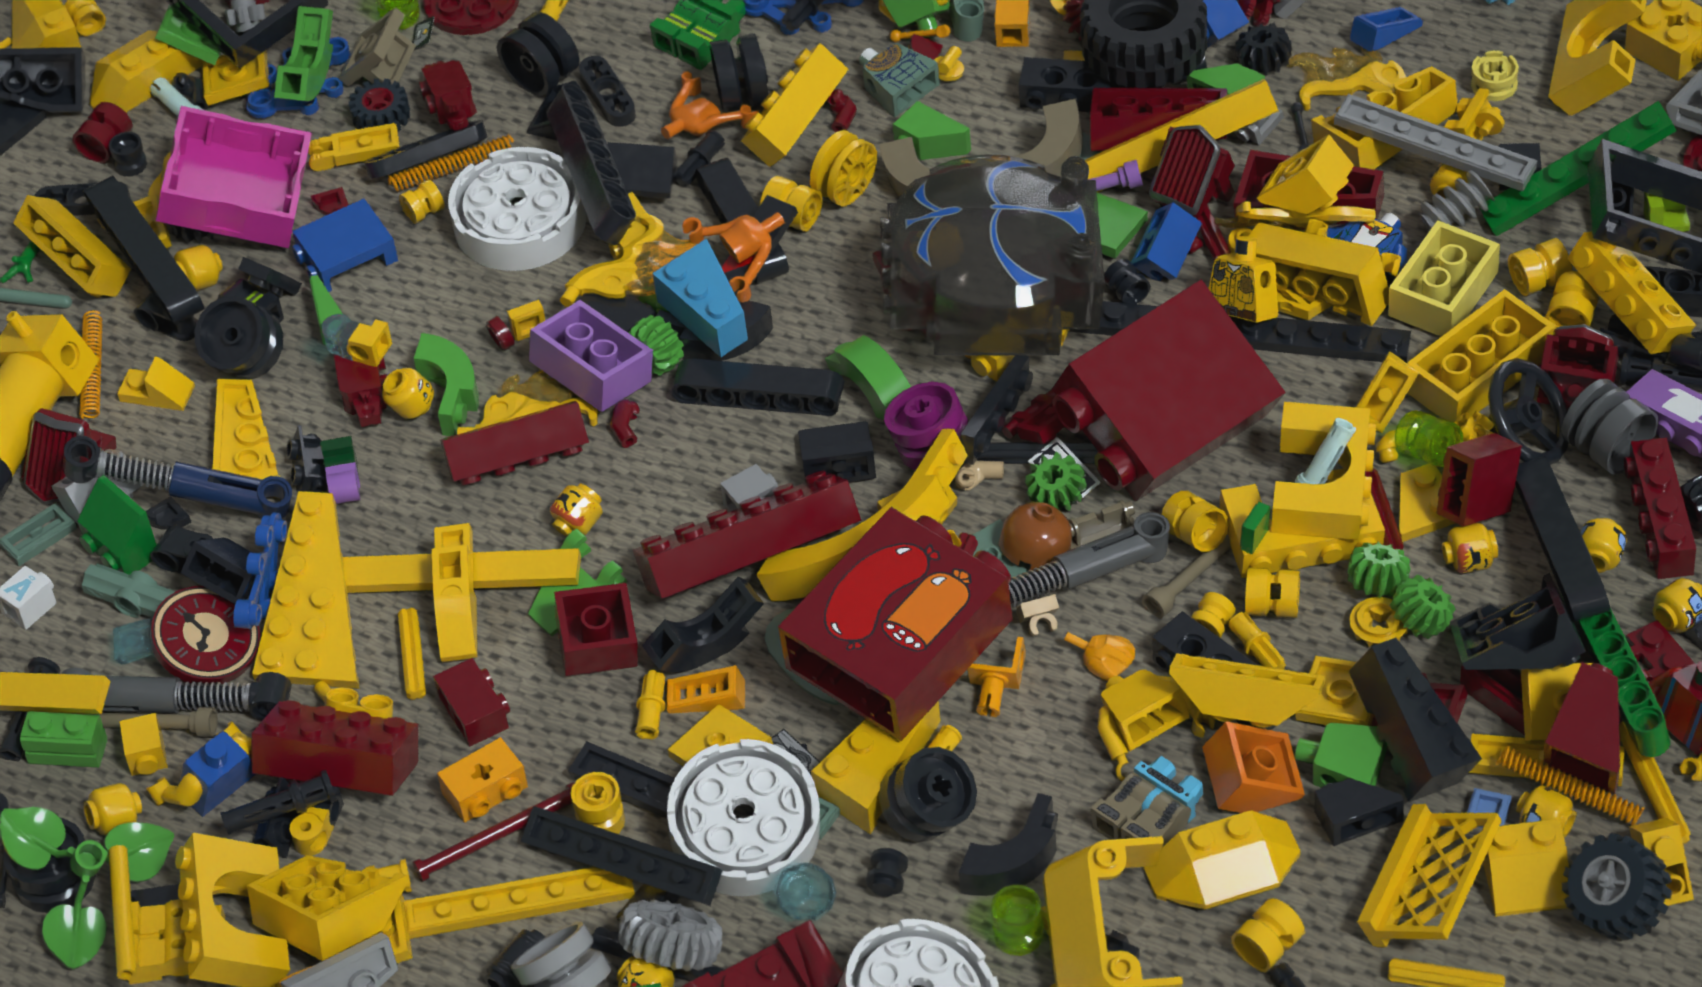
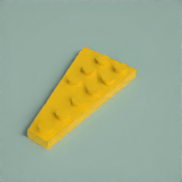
[252,491,360,689]

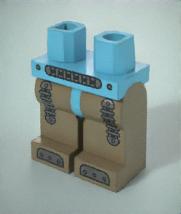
[1091,756,1203,846]

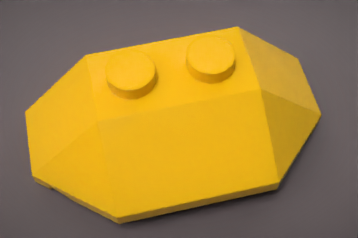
[90,30,204,112]
[1169,653,1325,727]
[1143,810,1301,909]

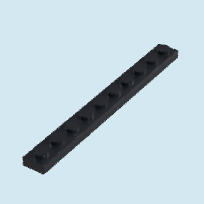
[1064,297,1411,363]

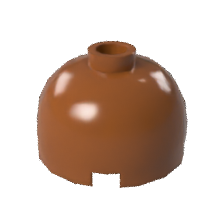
[998,502,1072,571]

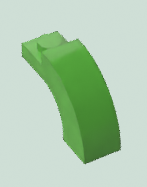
[274,6,333,101]
[414,333,479,436]
[825,335,911,420]

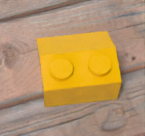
[1257,134,1354,214]
[1482,819,1569,917]

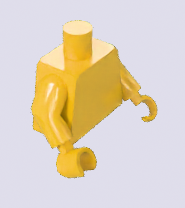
[1097,669,1215,781]

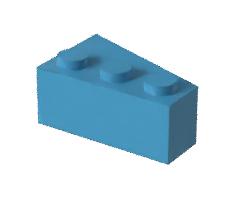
[652,238,748,357]

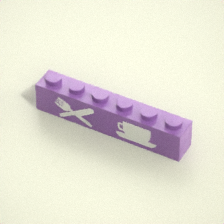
[1627,369,1702,458]

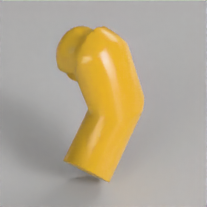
[1375,425,1420,463]

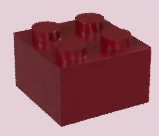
[554,583,638,676]

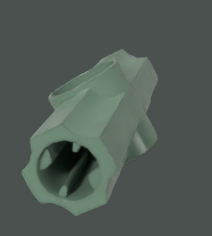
[81,563,175,618]

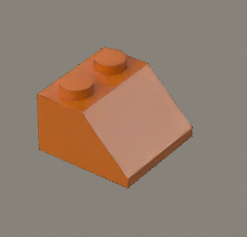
[1202,721,1305,813]

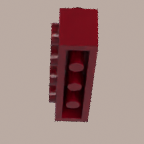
[440,401,589,486]
[1624,437,1697,579]

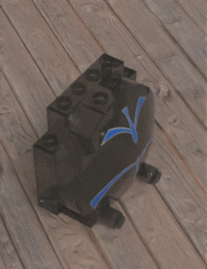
[880,155,1105,355]

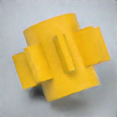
[1450,411,1494,445]

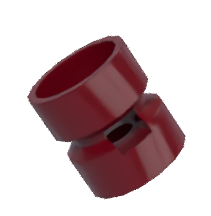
[72,102,133,164]

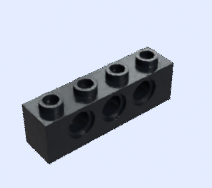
[1019,57,1154,112]
[1152,611,1276,730]

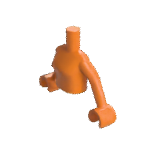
[661,71,760,139]
[682,212,785,303]

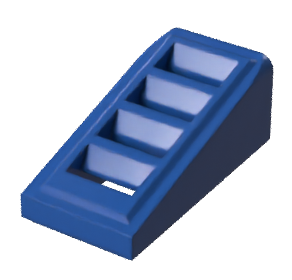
[1350,7,1423,52]

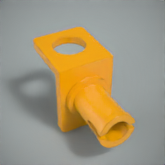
[967,637,1026,717]

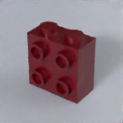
[1436,433,1522,527]

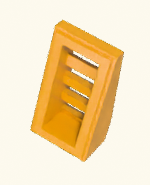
[667,665,745,713]

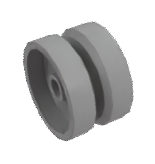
[511,922,612,987]

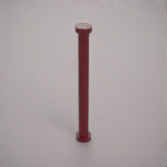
[412,782,574,882]

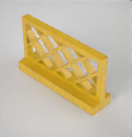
[1357,804,1502,947]

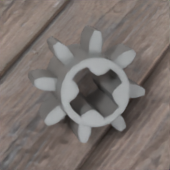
[225,0,266,32]

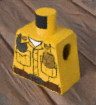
[1208,236,1278,323]

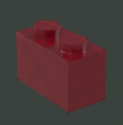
[433,658,510,747]

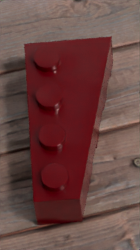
[1090,88,1227,151]
[1234,150,1384,226]

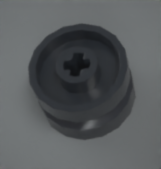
[496,12,580,97]
[709,34,768,113]
[195,296,283,379]
[879,747,977,842]
[3,818,96,913]

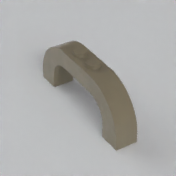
[879,99,1083,212]

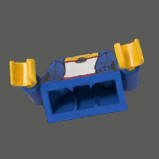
[1305,213,1408,281]

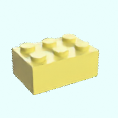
[1388,220,1500,337]

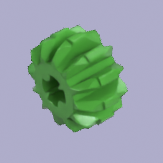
[628,315,684,375]
[1025,451,1087,511]
[1347,542,1411,598]
[1390,574,1456,639]

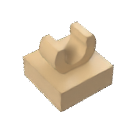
[1016,594,1059,637]

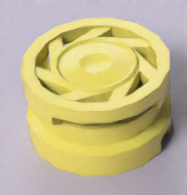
[1471,50,1519,101]

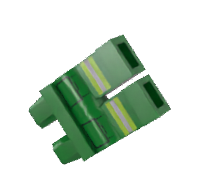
[650,0,746,70]

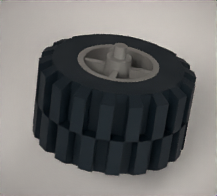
[1562,833,1672,940]

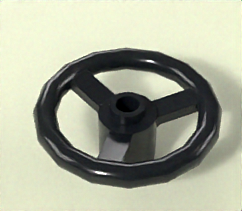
[1488,358,1569,465]

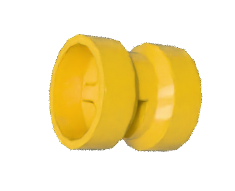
[65,0,106,36]
[399,179,445,224]
[1191,592,1236,638]

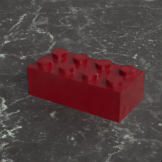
[252,700,418,796]

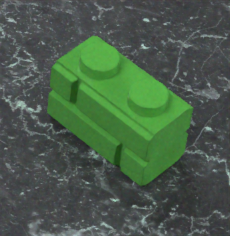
[20,711,108,767]

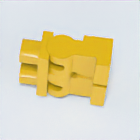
[128,899,226,984]

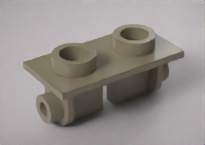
[1068,500,1135,549]

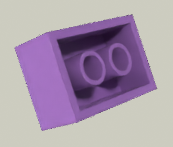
[529,300,653,412]

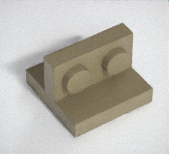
[339,7,416,87]

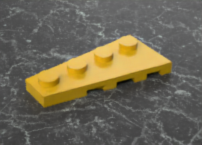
[212,379,280,479]

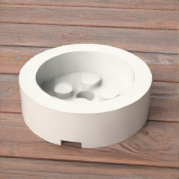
[448,147,586,271]
[667,739,820,896]
[838,919,999,987]

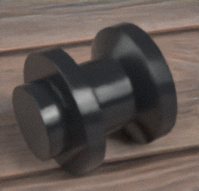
[866,848,909,897]

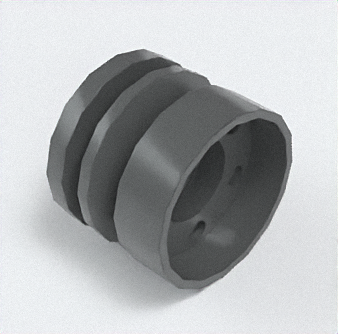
[1561,379,1658,475]

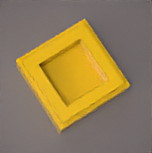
[507,300,545,341]

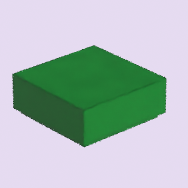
[1240,502,1270,554]

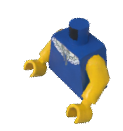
[146,721,256,817]

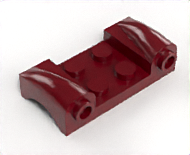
[681,919,843,987]

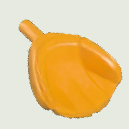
[1064,632,1135,681]

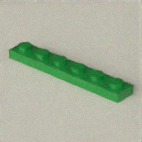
[1479,101,1677,236]

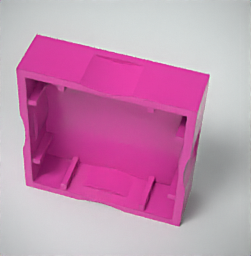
[156,106,312,248]

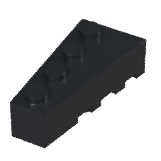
[1349,637,1482,802]

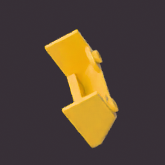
[1043,836,1183,987]

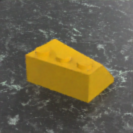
[247,855,408,961]

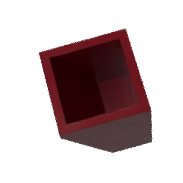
[1543,662,1620,795]

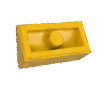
[1355,351,1419,433]

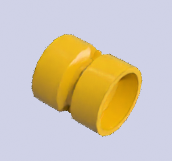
[760,176,823,232]
[1508,238,1573,296]
[1545,271,1600,328]
[1161,490,1229,552]
[1245,568,1300,618]
[571,772,625,834]
[1231,898,1305,972]

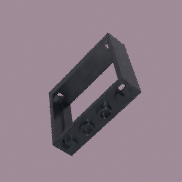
[165,0,329,69]
[1588,139,1702,274]

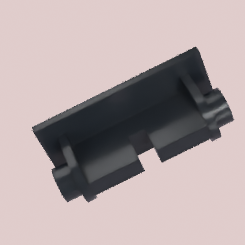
[286,425,328,494]
[252,777,299,858]

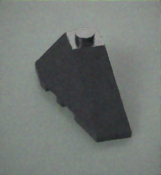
[0,47,86,113]

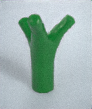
[0,241,40,284]

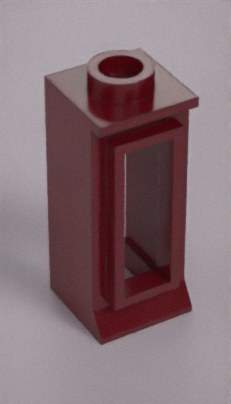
[1460,665,1525,736]

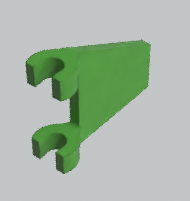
[528,529,627,637]

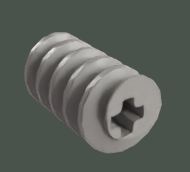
[1418,170,1495,231]

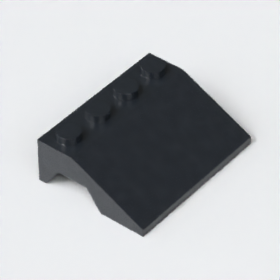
[1450,573,1586,670]

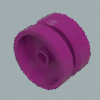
[884,382,969,470]

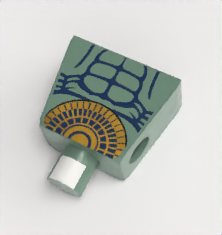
[859,43,940,117]

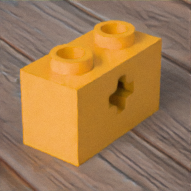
[437,737,528,823]

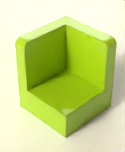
[1643,192,1690,232]

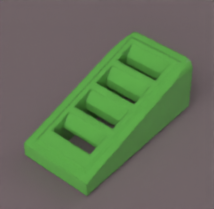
[309,275,348,346]

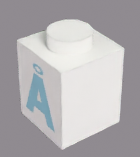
[0,566,57,630]

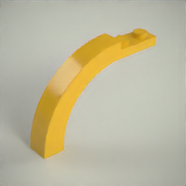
[756,429,968,601]

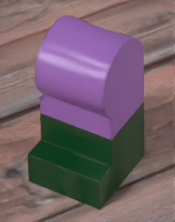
[320,436,360,504]

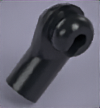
[172,73,209,110]

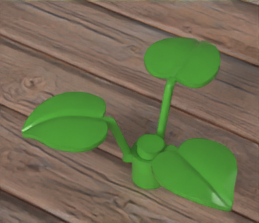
[0,807,174,969]

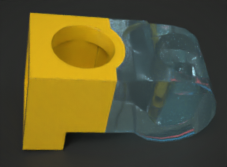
[322,314,392,368]

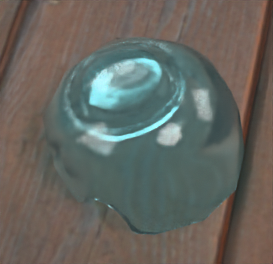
[773,862,836,920]

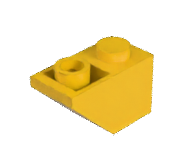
[1629,818,1694,906]

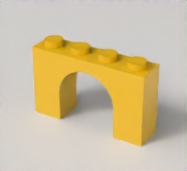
[1548,0,1647,116]
[1271,402,1376,540]
[1219,469,1385,578]
[175,833,290,987]

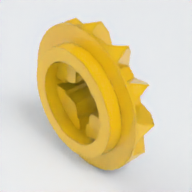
[1350,597,1408,647]

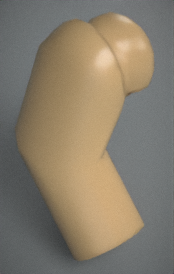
[955,461,1004,491]

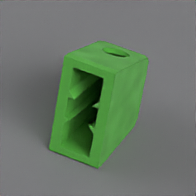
[1295,723,1388,788]

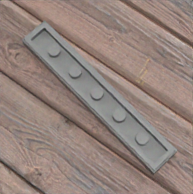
[1334,94,1537,192]

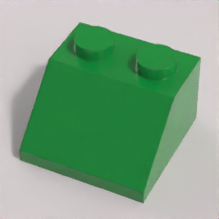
[77,475,156,575]

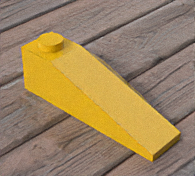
[12,0,81,48]

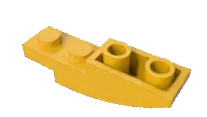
[432,523,477,662]

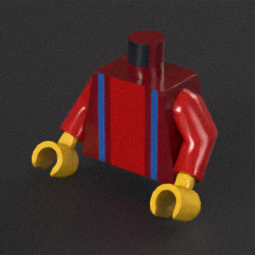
[1648,661,1702,781]

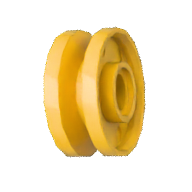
[810,130,877,207]

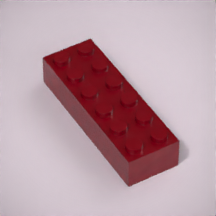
[632,471,862,599]

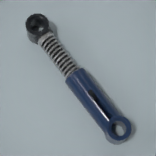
[63,436,292,519]

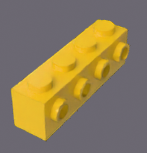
[741,43,849,167]
[13,195,131,298]
[1567,232,1696,354]

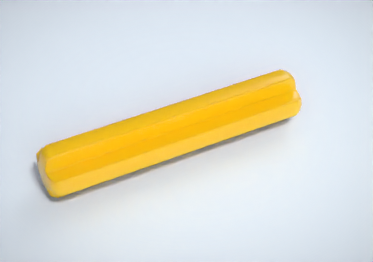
[398,607,426,700]
[1388,958,1506,987]

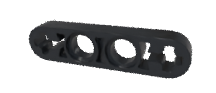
[364,120,488,179]

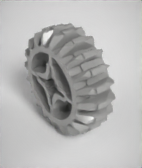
[618,899,723,971]

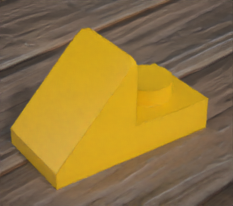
[117,356,195,411]

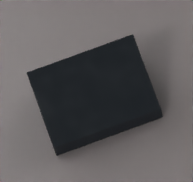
[608,142,677,199]

